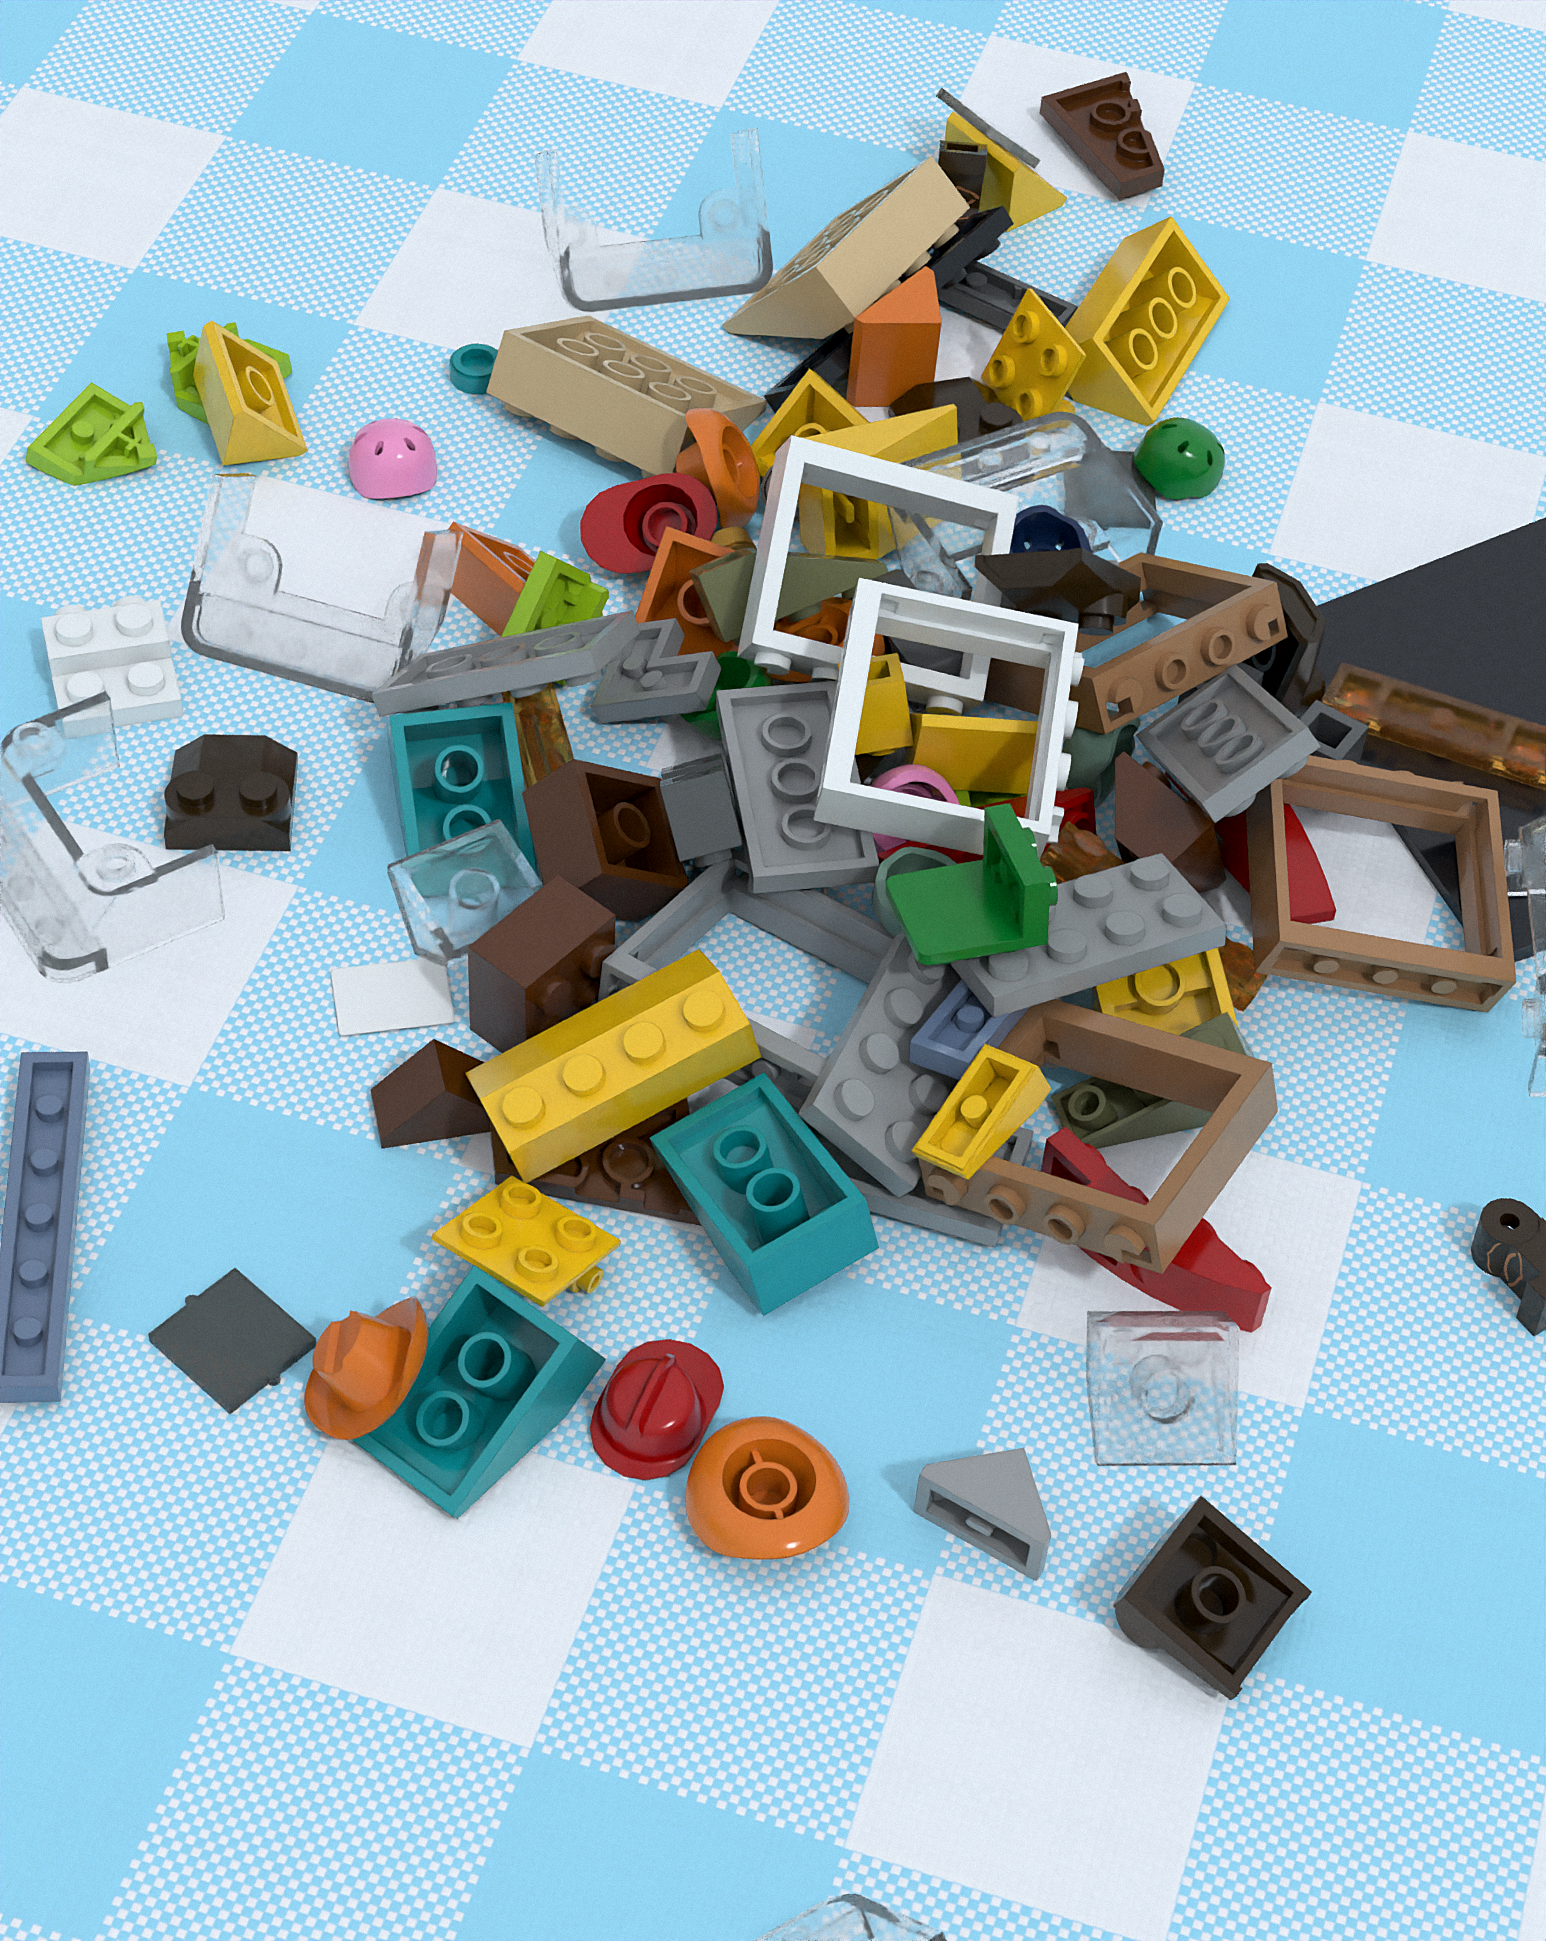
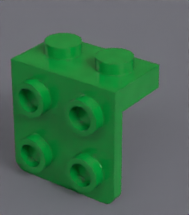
[886,803,1058,965]

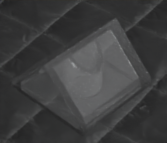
[387,819,543,968]

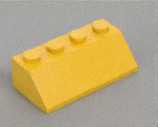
[1065,216,1230,426]
[465,949,761,1183]

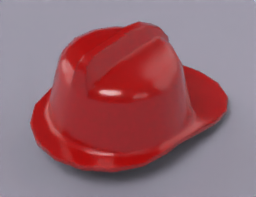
[580,472,717,574]
[590,1339,724,1481]

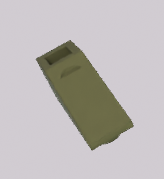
[689,548,889,646]
[1051,1012,1255,1149]

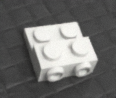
[41,596,183,735]

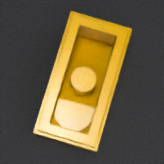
[911,1044,1051,1180]

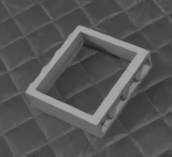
[598,848,895,1124]

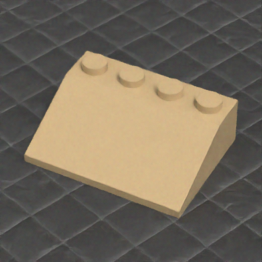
[722,155,970,339]
[486,315,767,478]

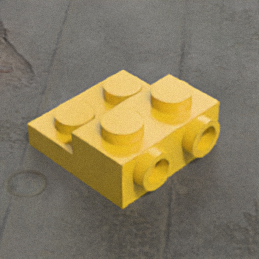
[1092,947,1239,1035]

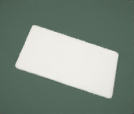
[331,957,455,1036]

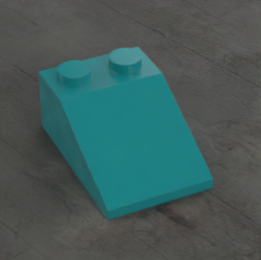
[387,702,538,899]
[650,1072,879,1316]
[351,1265,606,1519]

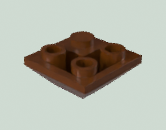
[1115,751,1226,893]

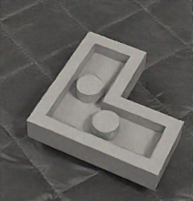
[591,618,722,723]

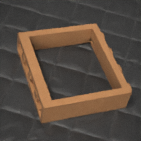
[984,552,1288,735]
[1246,755,1516,1013]
[918,999,1278,1274]

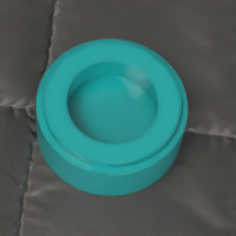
[450,343,498,395]

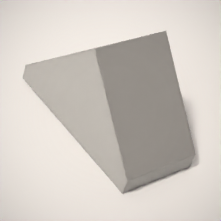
[913,1448,1051,1582]

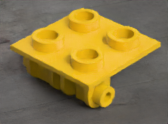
[980,288,1087,444]
[431,1176,621,1307]

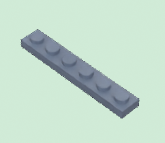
[0,1051,90,1403]

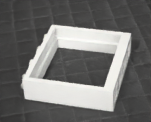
[737,435,1019,716]
[813,578,1085,860]

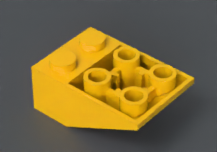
[798,404,959,560]

